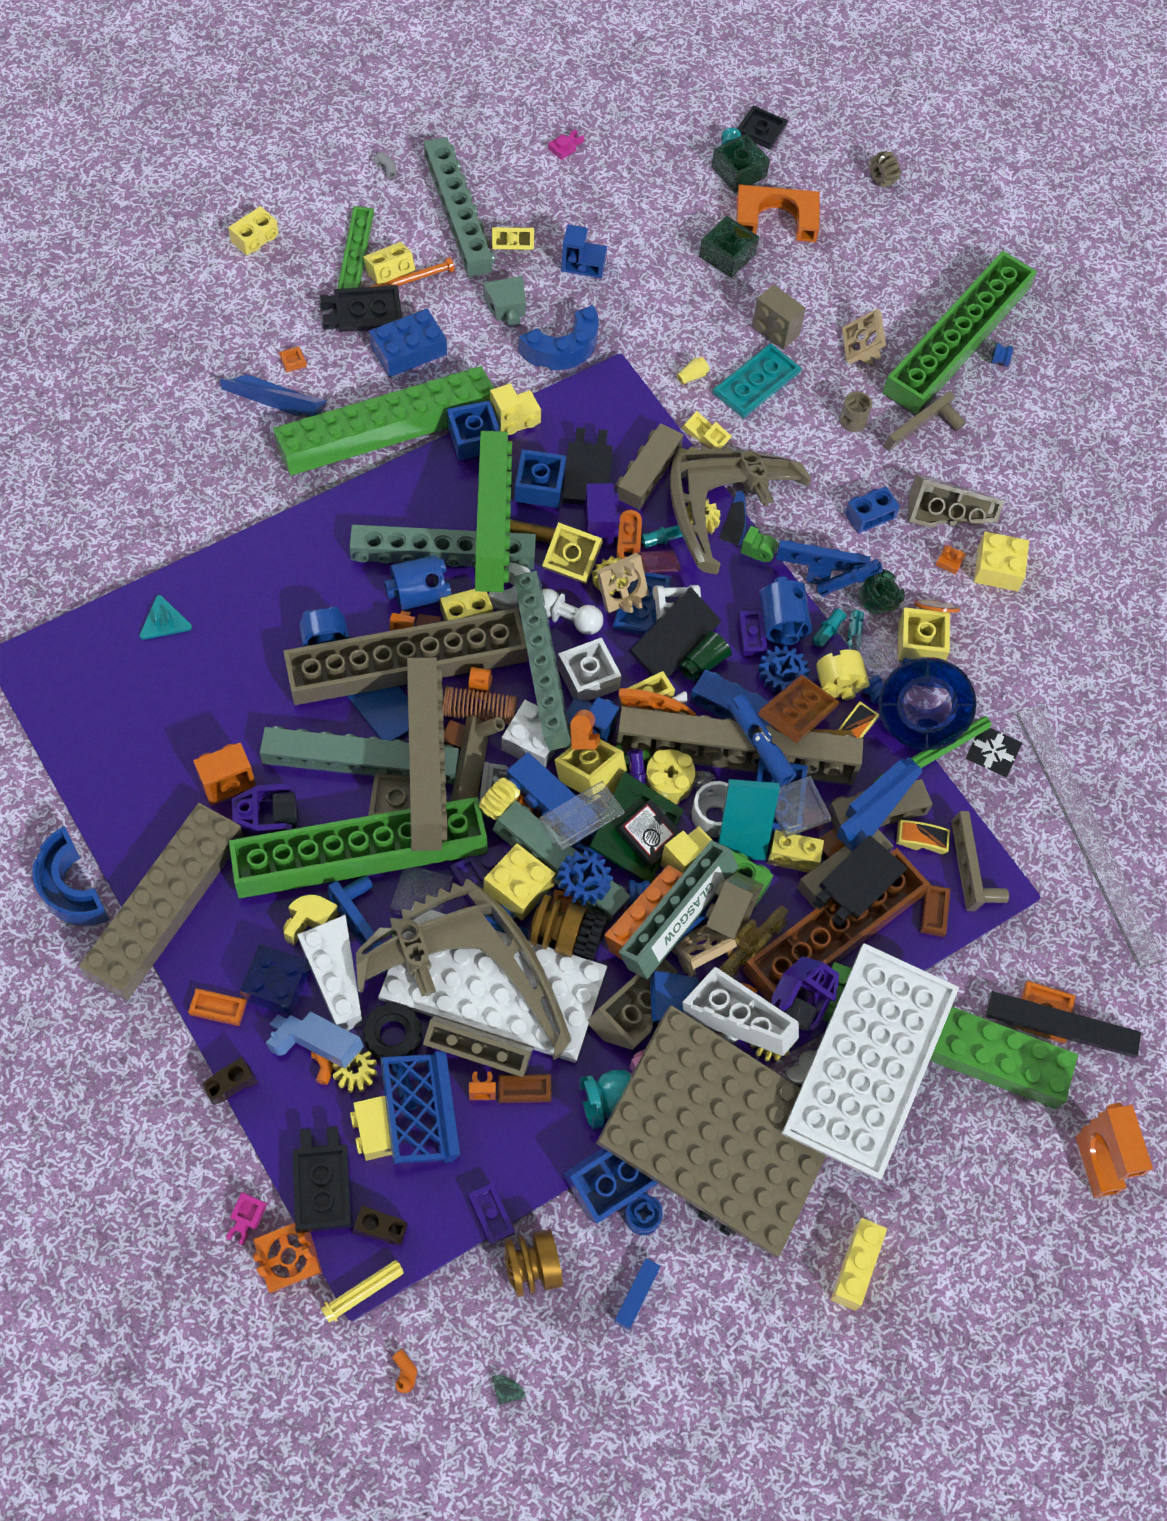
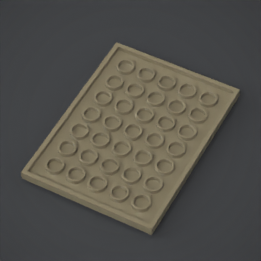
[596,1005,826,1257]

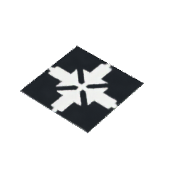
[965,728,1022,778]

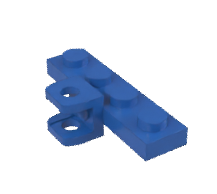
[776,540,871,584]

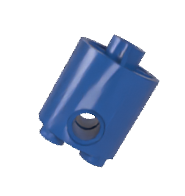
[384,555,451,611]
[759,576,812,645]

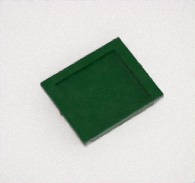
[588,772,684,884]

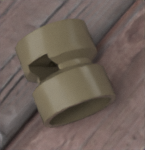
[839,391,872,432]

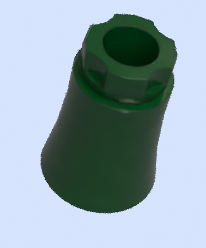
[679,631,732,682]

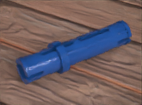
[817,558,883,597]

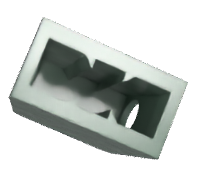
[483,276,526,326]

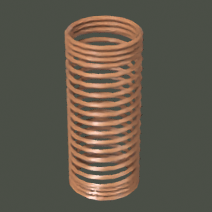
[442,686,517,725]

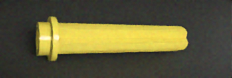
[321,1260,404,1323]

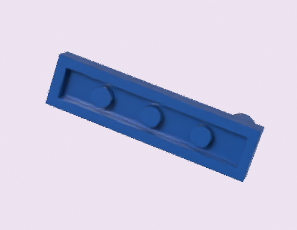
[327,875,389,975]

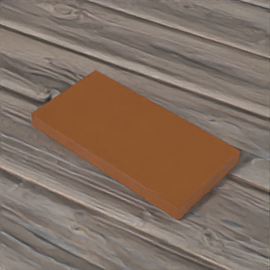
[758,674,839,744]

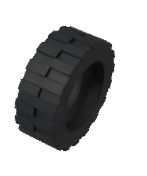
[363,1003,422,1060]

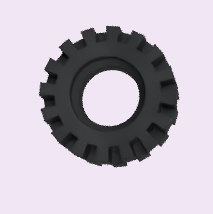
[574,909,609,959]

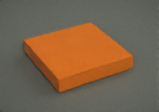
[1015,981,1076,1044]

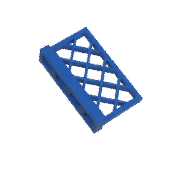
[380,1051,460,1164]

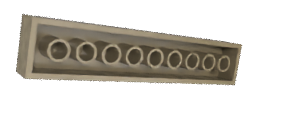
[283,608,528,705]
[616,706,863,785]

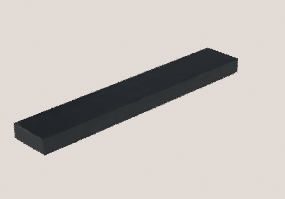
[985,991,1141,1058]

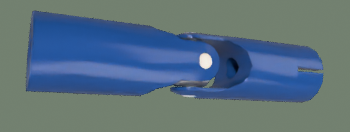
[727,694,797,786]

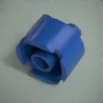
[299,607,350,647]

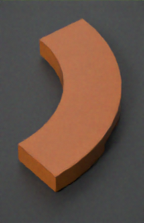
[619,688,698,716]

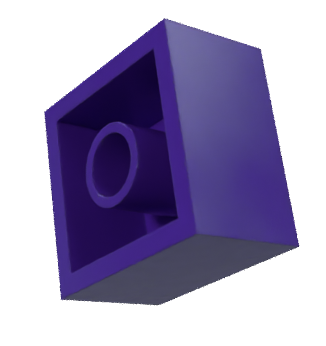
[584,483,620,547]

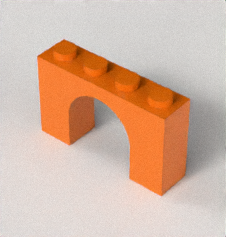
[735,185,820,242]
[1075,1103,1153,1198]

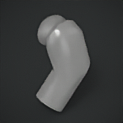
[373,152,397,178]

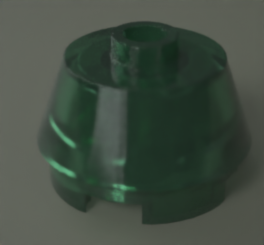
[858,569,905,615]

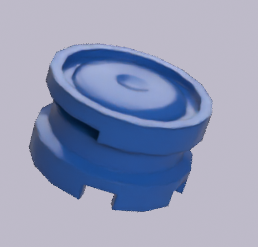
[624,1194,663,1235]

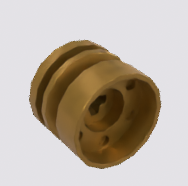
[530,894,587,957]
[504,1229,563,1298]

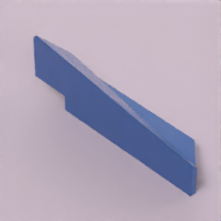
[836,757,922,852]

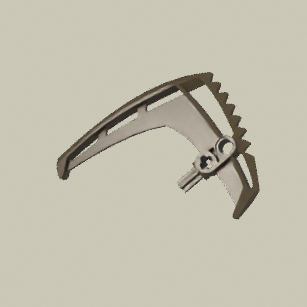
[670,446,811,574]
[356,879,571,1060]

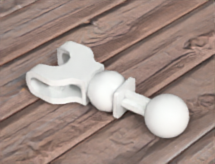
[488,562,603,635]

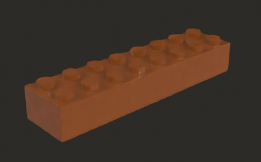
[743,848,931,1004]

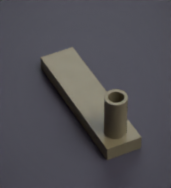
[883,391,966,451]
[451,716,505,801]
[951,811,1009,911]

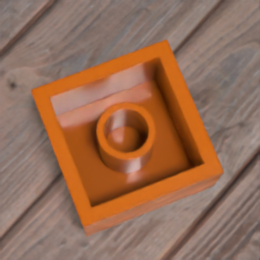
[193,742,256,806]

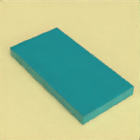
[712,343,802,419]
[718,779,780,861]

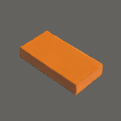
[188,988,247,1026]

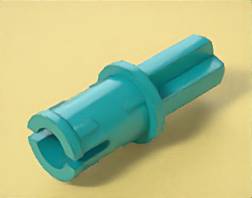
[641,525,683,549]
[812,608,847,647]

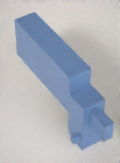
[266,1011,364,1069]

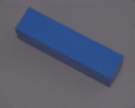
[614,1258,661,1331]

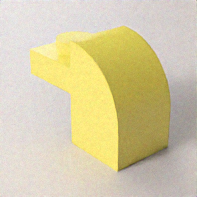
[283,895,339,946]

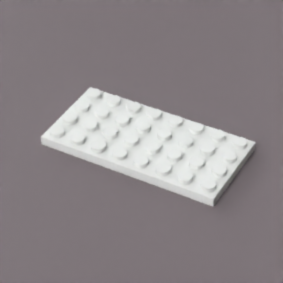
[379,905,607,1063]
[782,943,959,1181]

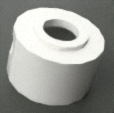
[691,781,728,837]

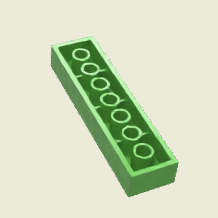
[475,431,512,592]

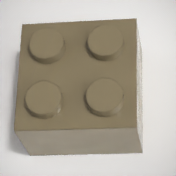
[752,284,806,349]
[706,872,764,939]

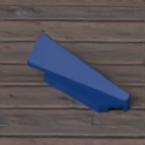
[220,374,327,417]

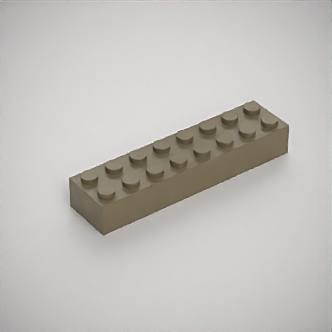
[407,657,447,851]
[79,803,244,1001]

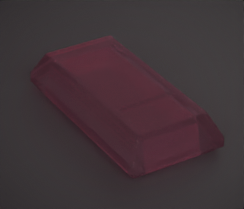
[638,551,681,573]

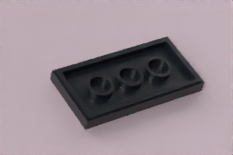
[628,587,722,678]

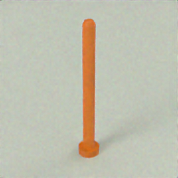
[369,257,455,287]

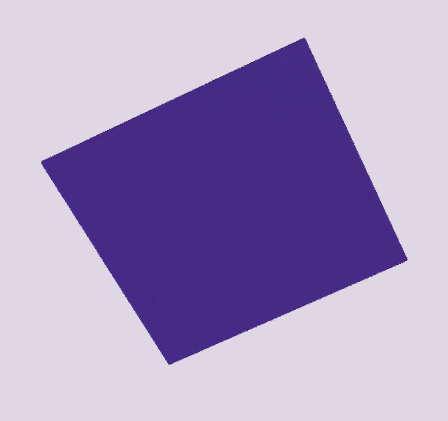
[0,354,1040,1321]

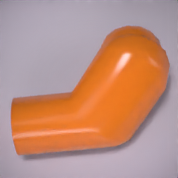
[311,1051,334,1085]
[392,1349,418,1393]

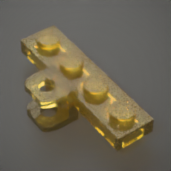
[719,905,789,979]

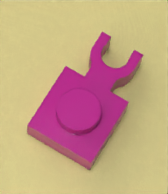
[548,129,584,160]
[226,1192,268,1245]

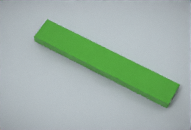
[337,206,374,289]

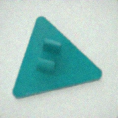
[140,595,192,640]

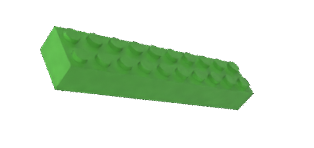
[883,250,1037,415]
[273,366,495,476]
[229,797,488,899]
[822,962,1078,1109]

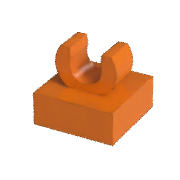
[936,545,966,575]
[389,610,415,631]
[469,1072,496,1100]

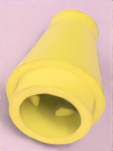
[676,357,710,385]

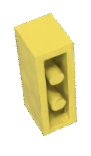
[830,1218,888,1311]

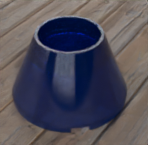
[879,657,977,750]

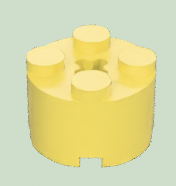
[816,650,870,700]
[645,749,695,804]

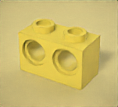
[228,206,279,256]
[363,242,415,285]
[440,589,493,621]
[767,830,824,873]

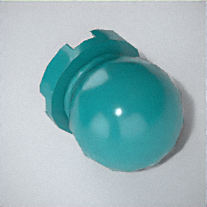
[579,1070,632,1130]

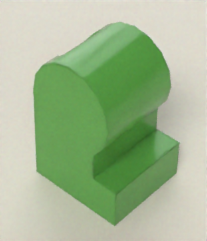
[741,526,779,562]

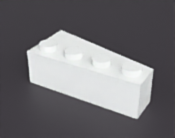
[298,915,363,1031]
[682,967,799,1056]

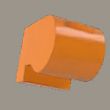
[468,667,493,700]
[570,709,600,750]

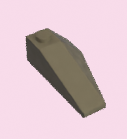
[908,474,1005,527]
[587,958,678,1050]

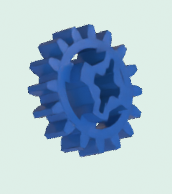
[758,646,810,693]
[556,850,613,905]

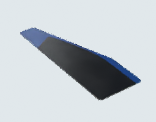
[720,491,747,546]

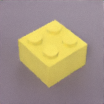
[542,522,603,585]
[974,532,1029,591]
[897,607,950,664]
[555,739,627,801]
[484,844,556,920]

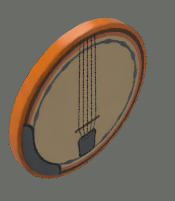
[914,599,960,613]

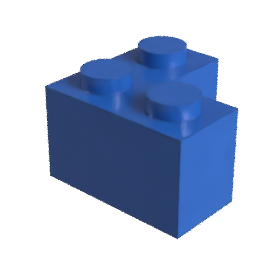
[561,224,607,279]
[566,697,619,743]

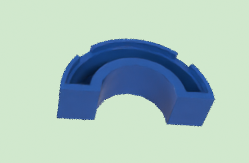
[518,305,599,370]
[32,826,110,926]

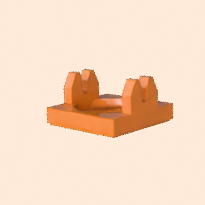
[253,1223,323,1293]

